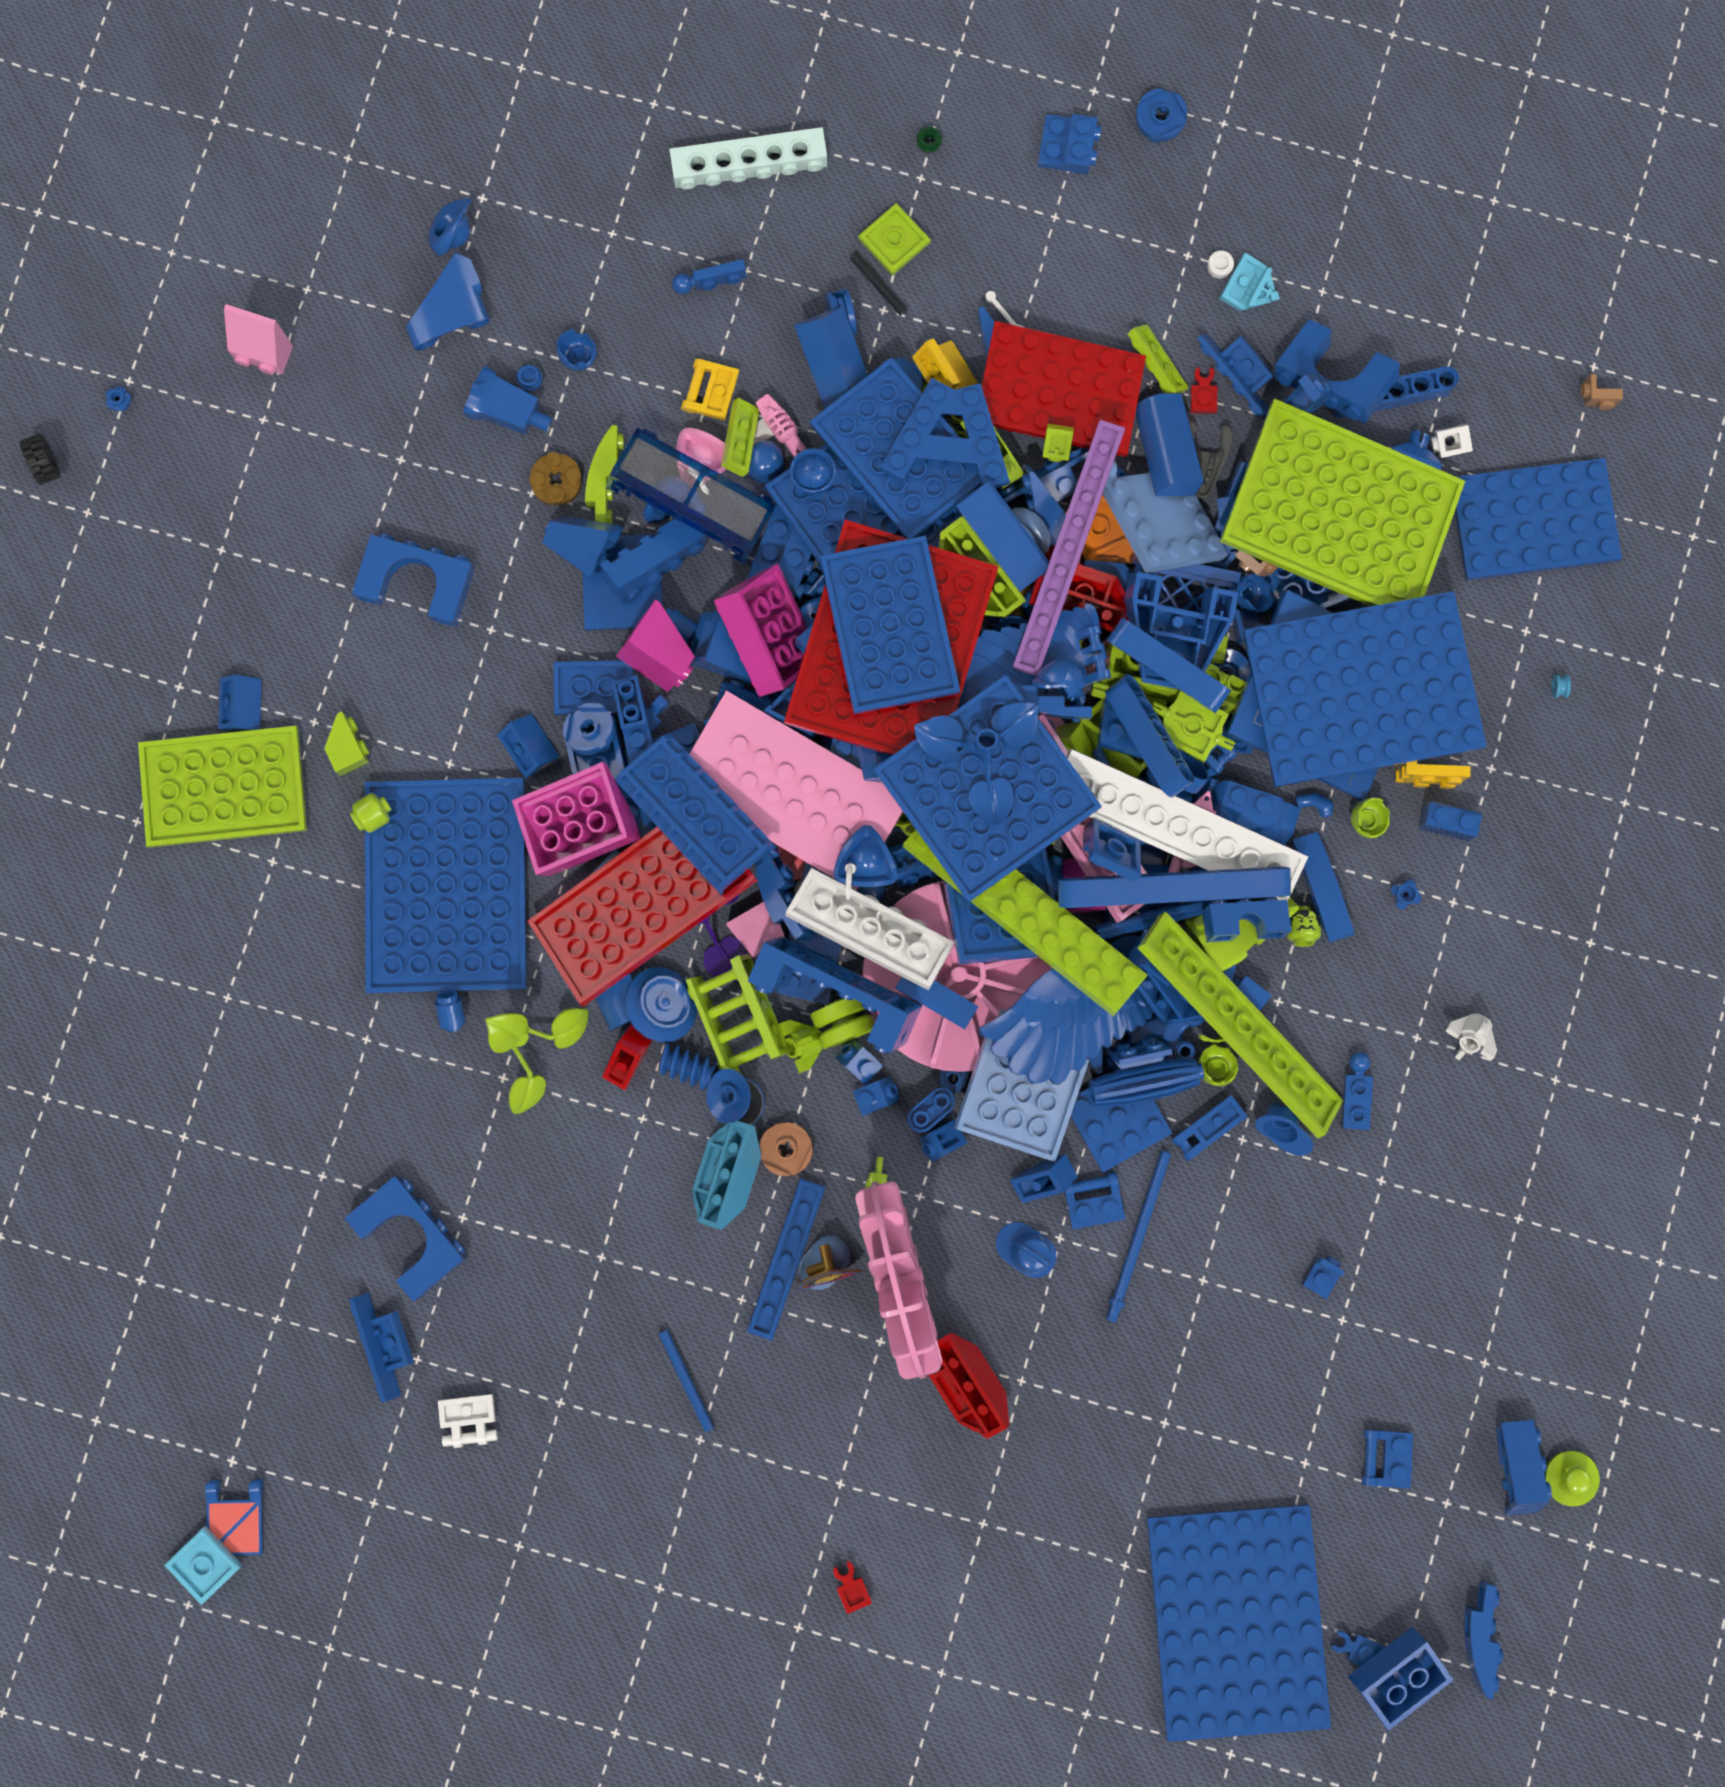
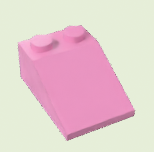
[224,304,293,375]

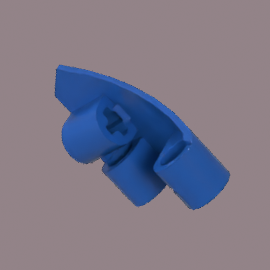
[406,253,490,351]

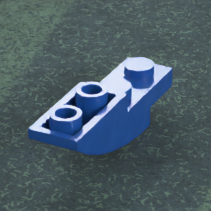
[611,675,654,764]
[755,843,815,941]
[1464,1581,1503,1700]

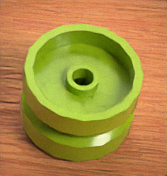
[810,998,876,1050]

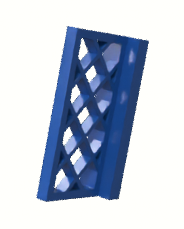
[1133,553,1241,635]

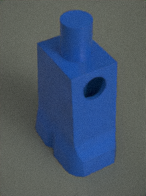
[463,366,553,435]

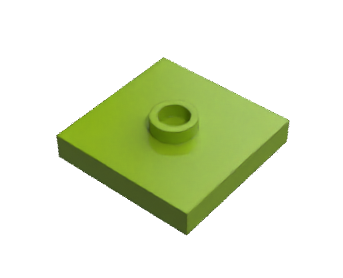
[858,203,931,276]

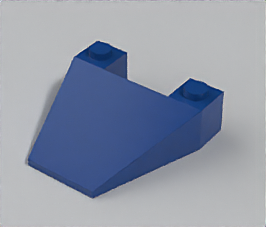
[1124,572,1239,690]

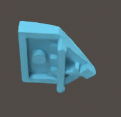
[1218,252,1280,311]

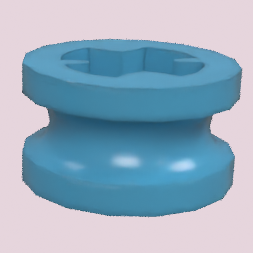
[1551,675,1571,698]

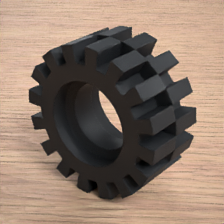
[19,433,61,485]

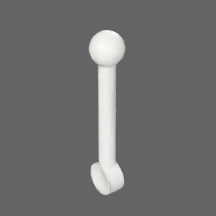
[986,291,1022,327]

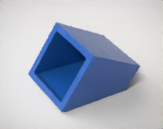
[689,611,752,684]

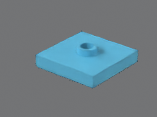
[164,1526,243,1605]

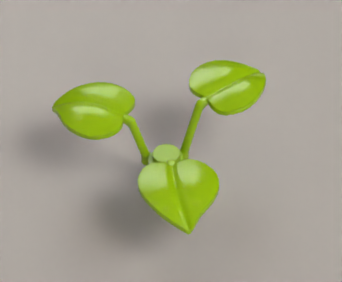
[485,1007,588,1115]

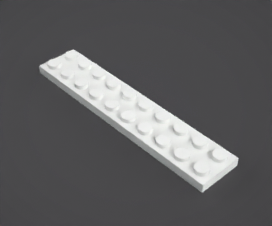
[1066,749,1308,901]

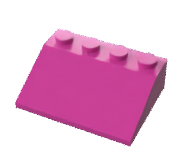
[714,563,808,697]
[512,762,641,876]

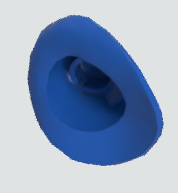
[428,197,473,256]

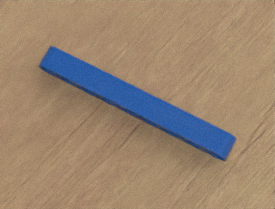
[1058,867,1291,908]

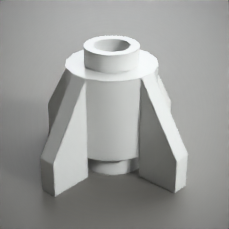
[1446,1014,1497,1060]

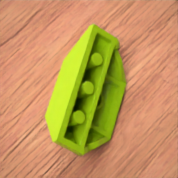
[939,516,1026,617]

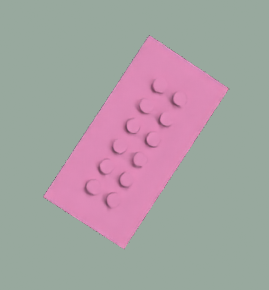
[689,691,903,891]

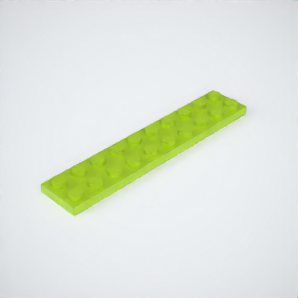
[903,830,1148,1017]
[1138,911,1344,1138]

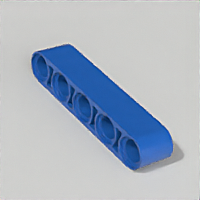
[1330,367,1459,418]
[1107,618,1231,713]
[1105,674,1194,798]

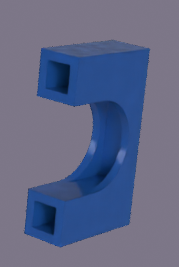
[1275,319,1400,423]
[352,533,475,628]
[344,1176,467,1302]

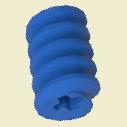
[659,1042,718,1091]

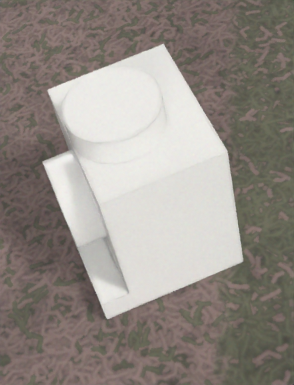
[1431,424,1473,458]

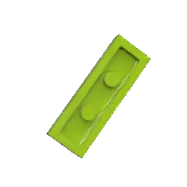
[1127,325,1189,394]
[721,397,759,477]

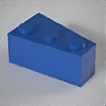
[1128,945,1203,1026]

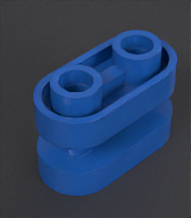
[907,1088,955,1133]

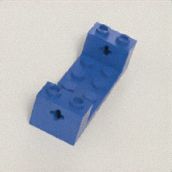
[748,936,922,1054]

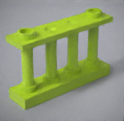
[686,954,790,1073]

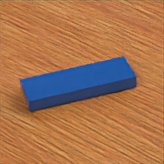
[895,977,979,1030]

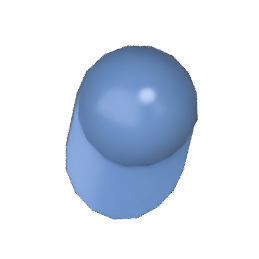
[799,1235,850,1290]

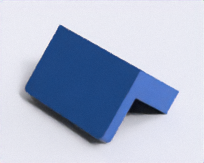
[218,675,262,731]
[497,714,559,779]

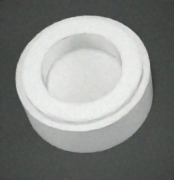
[1207,251,1234,279]

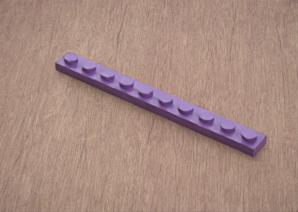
[1013,420,1125,677]

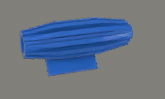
[1089,1036,1204,1107]

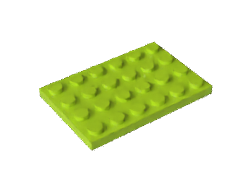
[138,726,307,848]

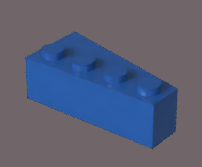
[600,512,707,604]

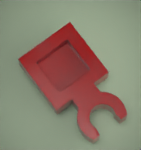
[1190,368,1218,414]
[833,1560,872,1614]

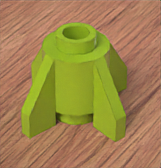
[778,1020,823,1074]

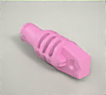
[756,394,807,457]

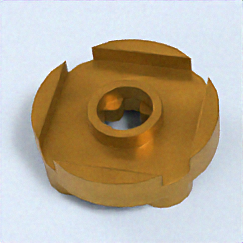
[529,452,582,506]

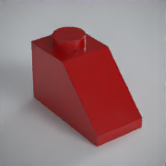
[602,1024,653,1091]

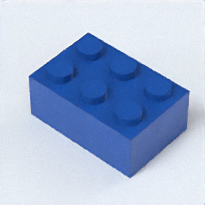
[1348,1626,1453,1731]

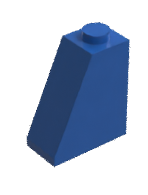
[542,516,623,577]

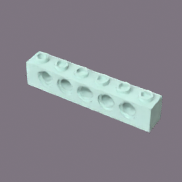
[670,127,827,189]

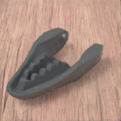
[1189,421,1232,498]

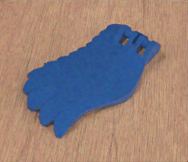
[957,604,1111,717]
[979,945,1155,1085]

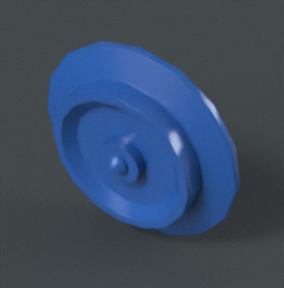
[625,967,698,1042]

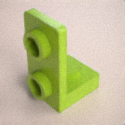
[1043,424,1074,462]

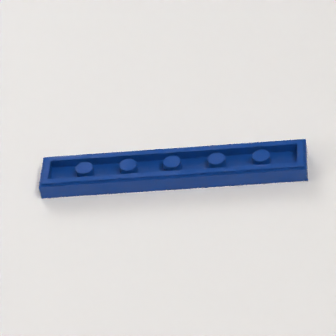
[747,1178,826,1341]

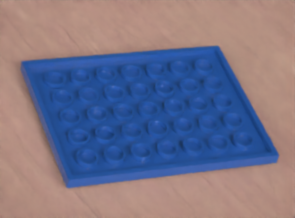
[1243,591,1487,787]
[364,778,527,994]
[1147,1504,1331,1742]

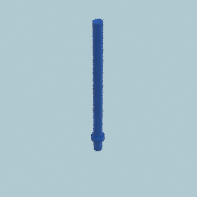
[1106,1151,1171,1323]

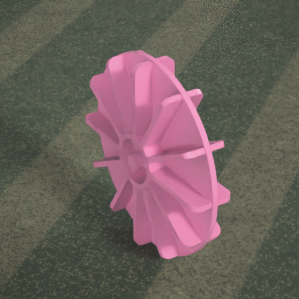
[863,881,1052,1072]
[855,1181,942,1380]

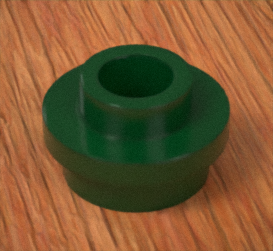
[916,127,942,153]

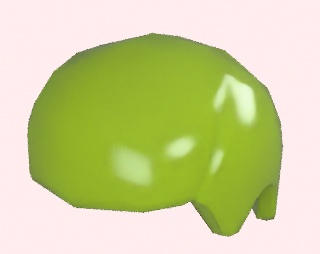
[1351,797,1390,838]
[1198,1044,1238,1086]

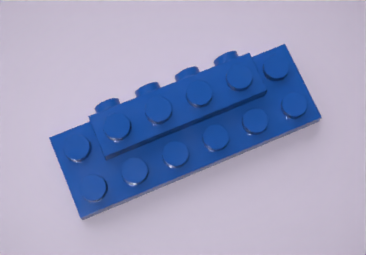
[746,505,815,600]

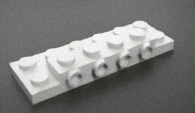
[785,868,955,990]

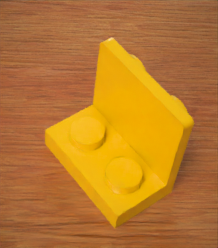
[912,338,977,390]

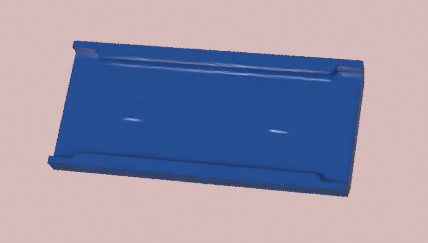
[615,733,775,896]

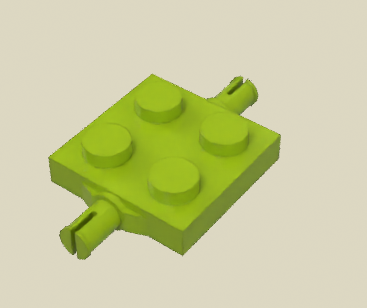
[1152,691,1236,763]

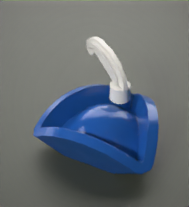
[833,825,898,900]

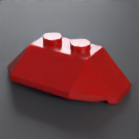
[1029,564,1129,632]
[929,1333,1010,1439]

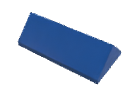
[794,306,868,409]
[953,481,1050,592]

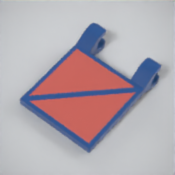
[205,1479,263,1555]

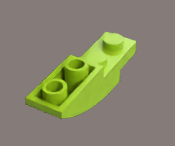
[585,425,624,524]

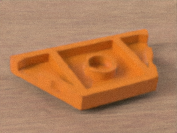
[1066,494,1134,563]

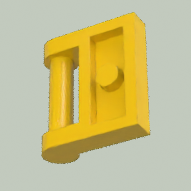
[681,359,740,421]

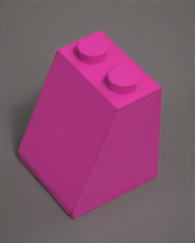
[616,600,695,692]

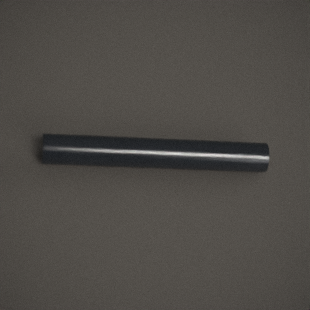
[850,252,908,316]

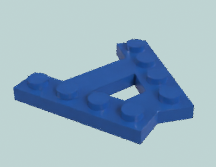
[880,378,1010,488]

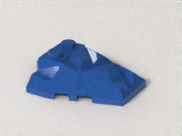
[1191,778,1301,871]

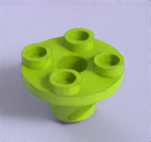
[1544,1451,1600,1506]

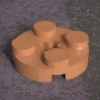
[759,1122,813,1176]

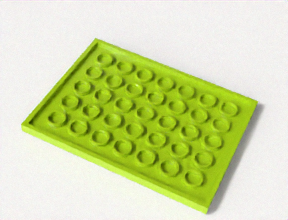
[1219,399,1465,606]

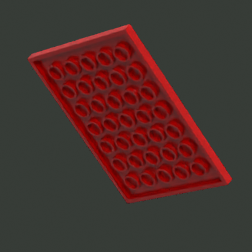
[784,520,999,756]

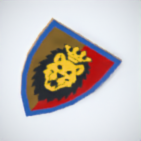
[797,1245,862,1290]

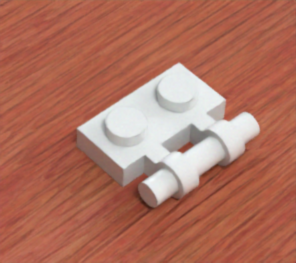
[438,1394,498,1448]

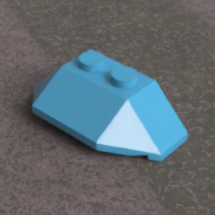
[692,1121,761,1230]

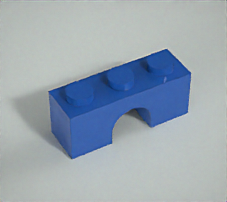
[1202,897,1292,943]

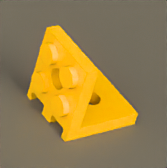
[1395,761,1471,789]

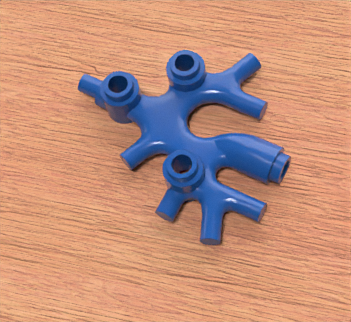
[1104,1013,1204,1072]

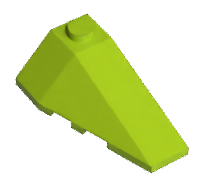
[1186,897,1299,972]

